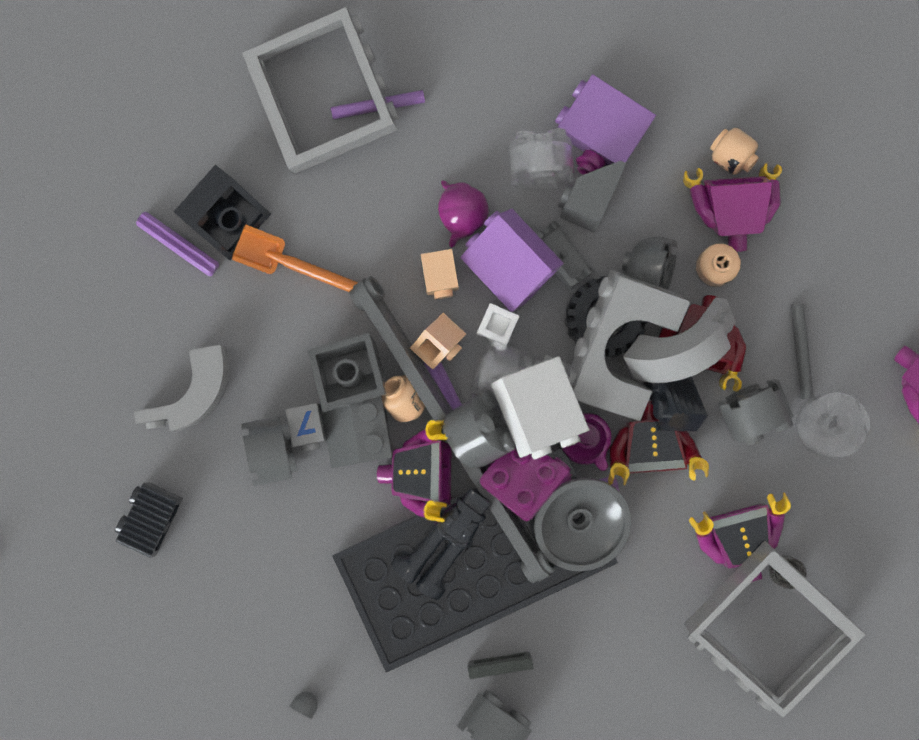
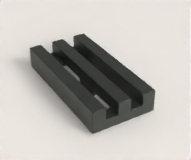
[468,652,534,679]

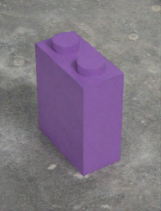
[555,74,656,166]
[460,208,564,312]

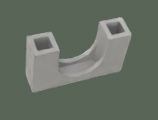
[565,269,690,421]

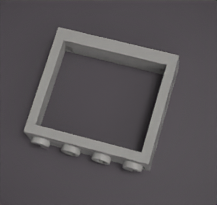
[242,7,399,174]
[684,541,866,718]

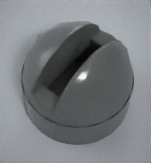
[289,692,318,719]

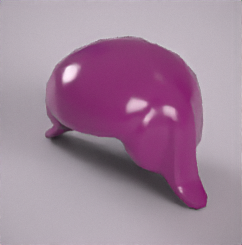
[438,180,489,248]
[560,413,612,471]

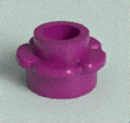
[575,150,606,175]

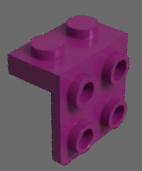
[480,448,572,521]

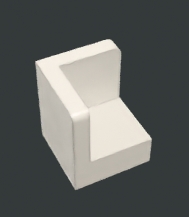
[476,303,519,346]

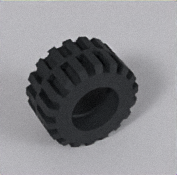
[565,276,648,358]

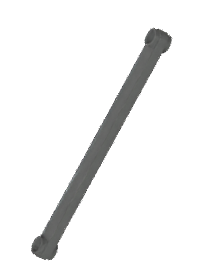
[349,276,556,583]

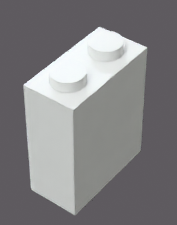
[491,357,589,460]

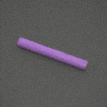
[331,90,425,119]

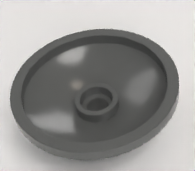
[534,478,631,571]

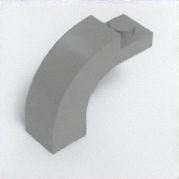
[623,297,736,383]
[134,345,229,432]

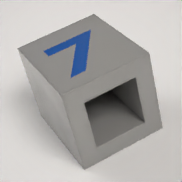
[285,403,327,452]

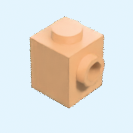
[421,249,459,299]
[410,313,466,369]

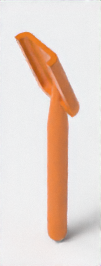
[232,225,359,292]

